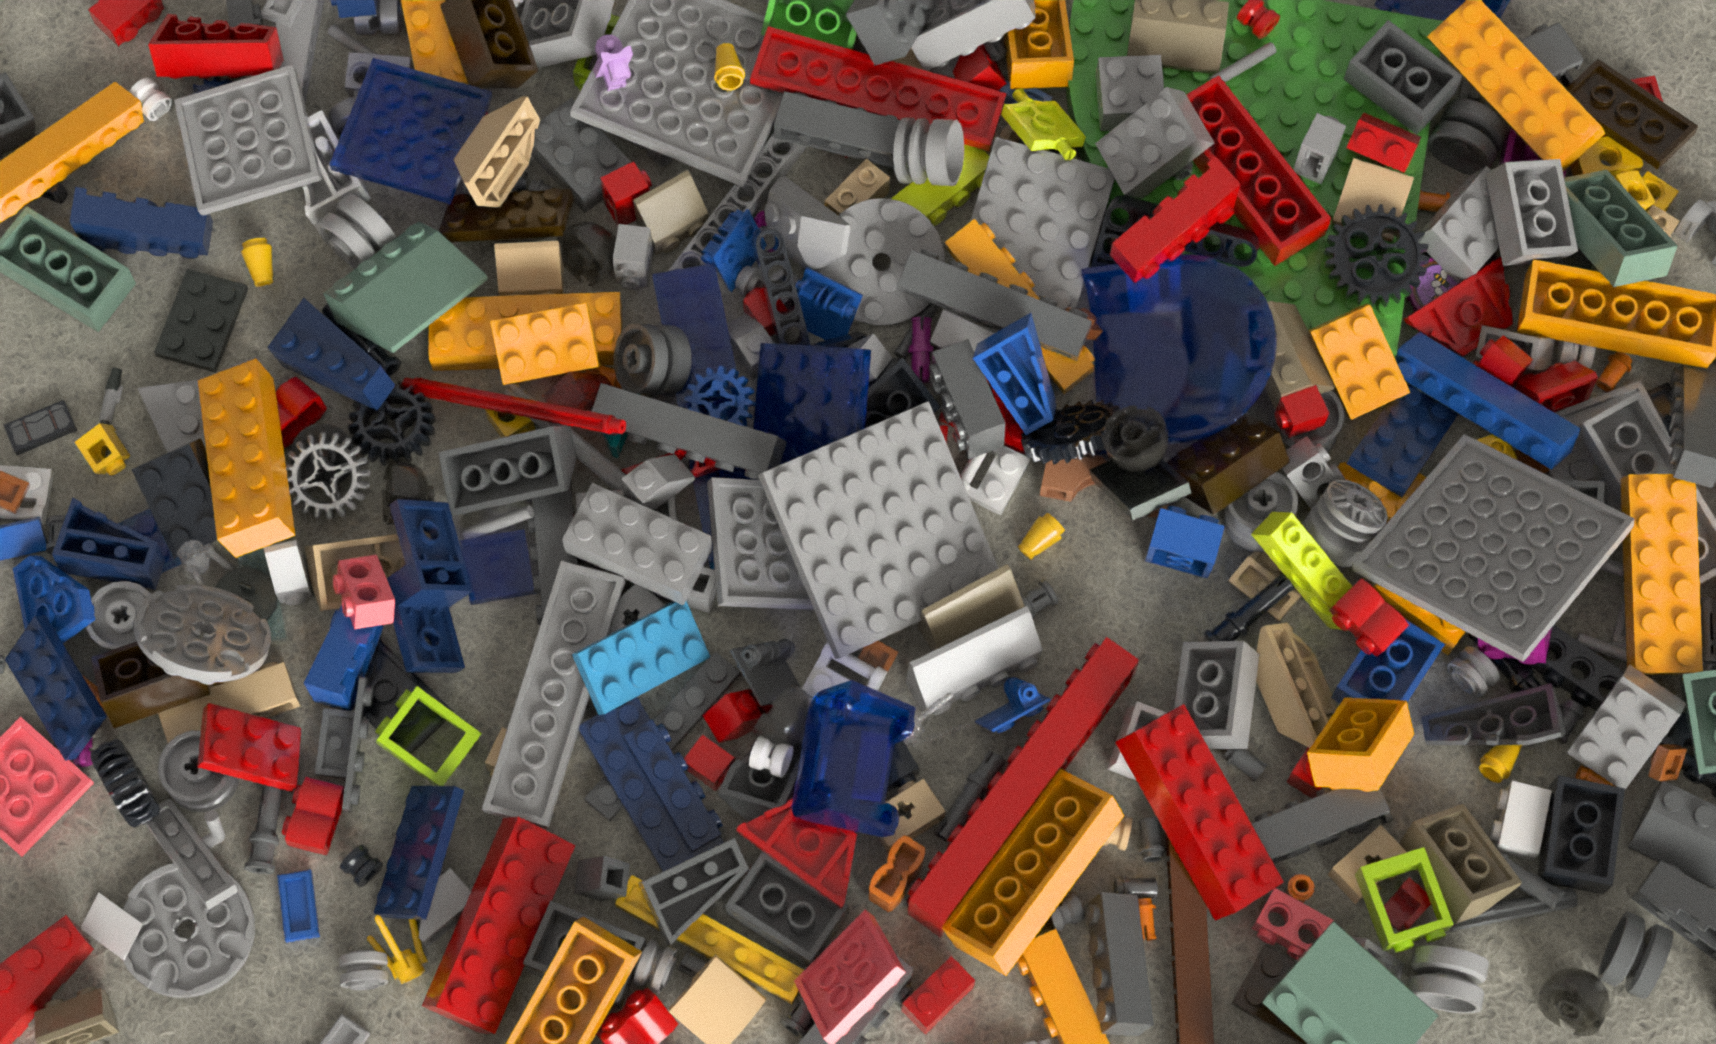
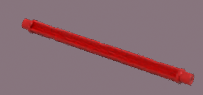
[402,377,626,434]

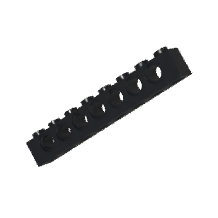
[1516,625,1716,798]

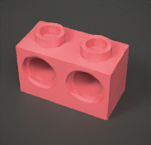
[333,554,395,630]
[1252,888,1334,960]

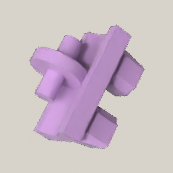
[593,35,633,91]

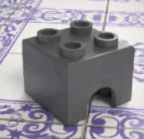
[1517,23,1584,89]

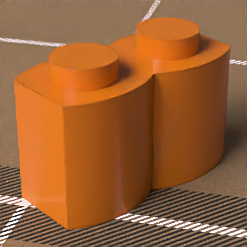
[869,835,925,913]

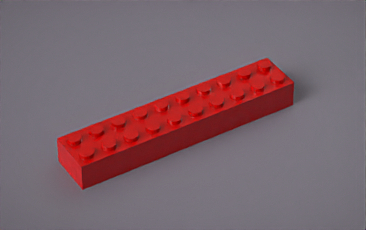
[906,637,1139,938]

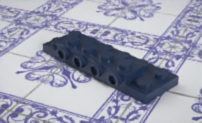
[578,697,724,872]

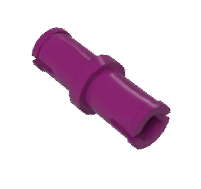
[908,317,934,383]

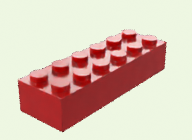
[1186,75,1331,266]
[1115,704,1284,921]
[422,816,576,1034]

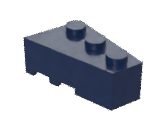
[52,497,165,590]

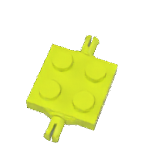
[1001,88,1086,161]

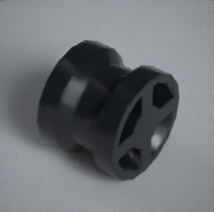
[339,844,383,887]

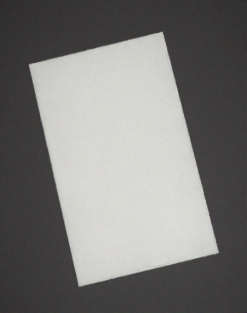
[81,892,143,960]

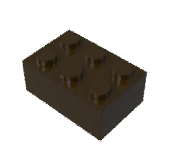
[440,0,539,88]
[1167,410,1290,515]
[91,641,211,729]

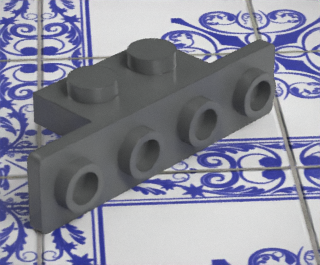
[315,676,373,812]

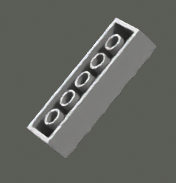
[1577,391,1716,584]

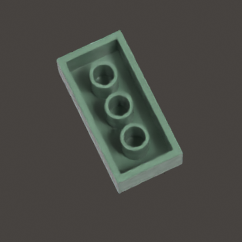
[1564,170,1678,287]
[0,206,136,332]

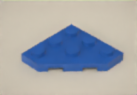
[13,555,95,643]

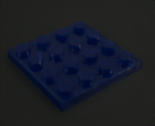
[329,58,492,204]
[753,343,871,465]

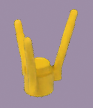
[367,915,428,984]

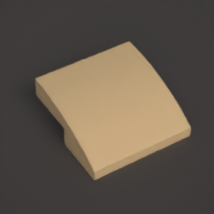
[1332,158,1414,242]
[1228,551,1302,622]
[669,954,766,1044]

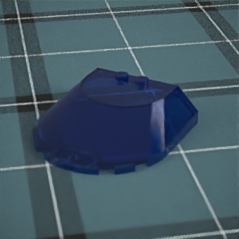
[1081,254,1277,456]

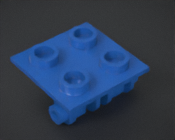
[701,209,767,292]
[796,267,863,340]
[975,677,1051,733]

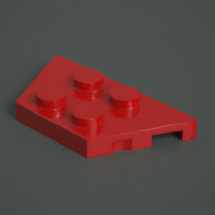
[1403,256,1513,357]
[736,794,857,909]

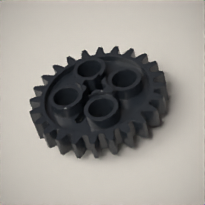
[1324,204,1429,308]
[1021,400,1126,464]

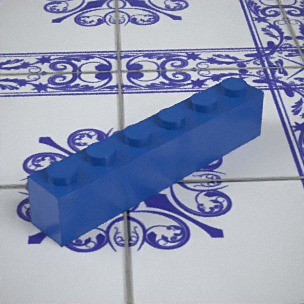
[1395,332,1581,470]

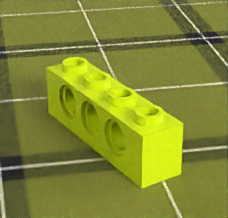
[1251,512,1352,631]

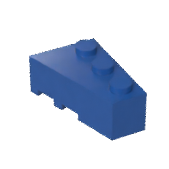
[973,313,1057,435]
[304,605,385,711]

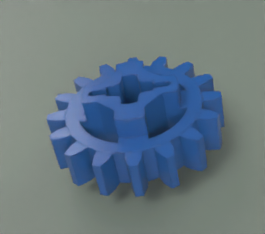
[684,366,756,426]

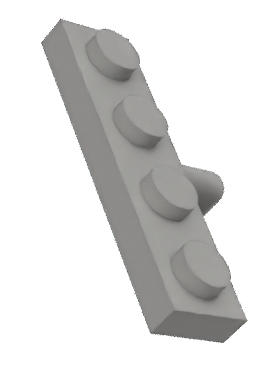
[145,798,238,910]

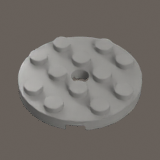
[819,198,945,325]
[134,584,271,685]
[122,863,255,998]

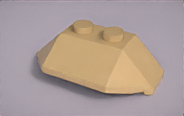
[454,96,540,207]
[1256,622,1338,748]

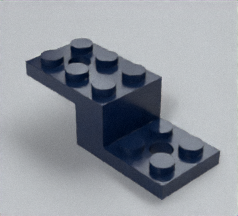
[387,499,473,673]

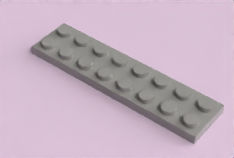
[482,561,625,829]

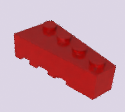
[148,14,284,79]
[1110,156,1241,283]
[0,915,94,1044]

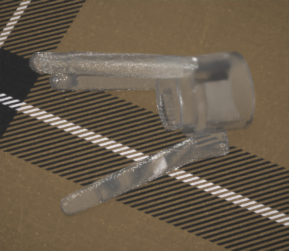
[176,540,236,585]
[891,692,975,750]

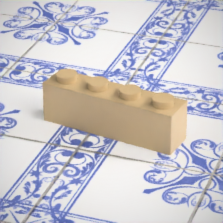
[158,662,301,743]

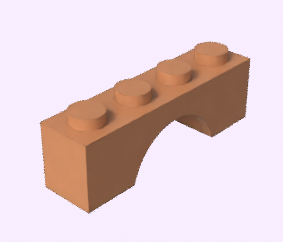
[1039,455,1170,519]

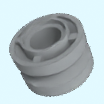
[1447,646,1500,698]
[633,939,677,994]
[339,950,389,990]

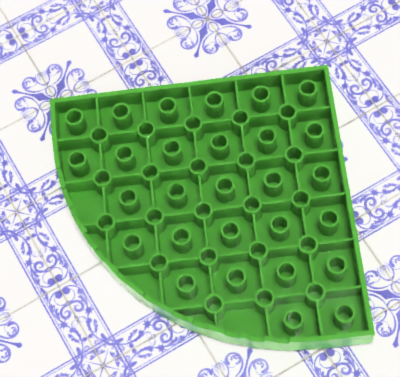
[1066,0,1443,358]

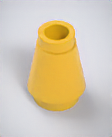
[714,43,745,90]
[241,238,273,287]
[1017,513,1065,560]
[1479,745,1523,783]

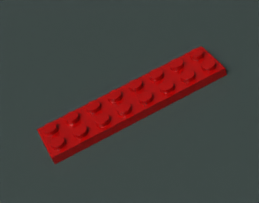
[750,26,1007,151]

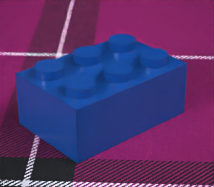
[1145,506,1225,579]
[1331,619,1445,704]

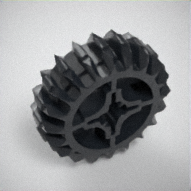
[348,381,436,467]
[91,738,160,827]

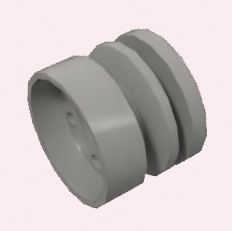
[893,117,964,186]
[1302,480,1388,567]

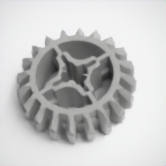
[286,432,371,520]

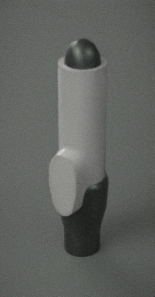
[99,367,123,425]

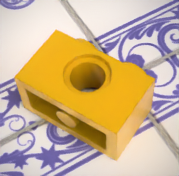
[1570,136,1644,176]

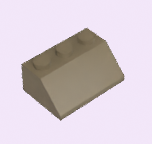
[1127,0,1229,74]
[1236,301,1335,410]
[918,564,1025,651]
[1399,804,1522,924]

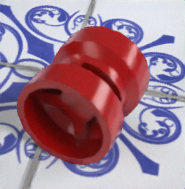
[1236,0,1280,39]

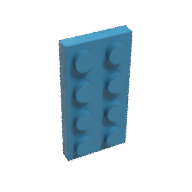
[572,601,710,715]

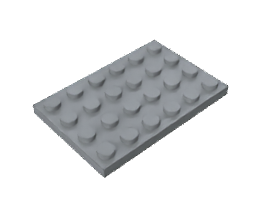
[970,137,1115,310]

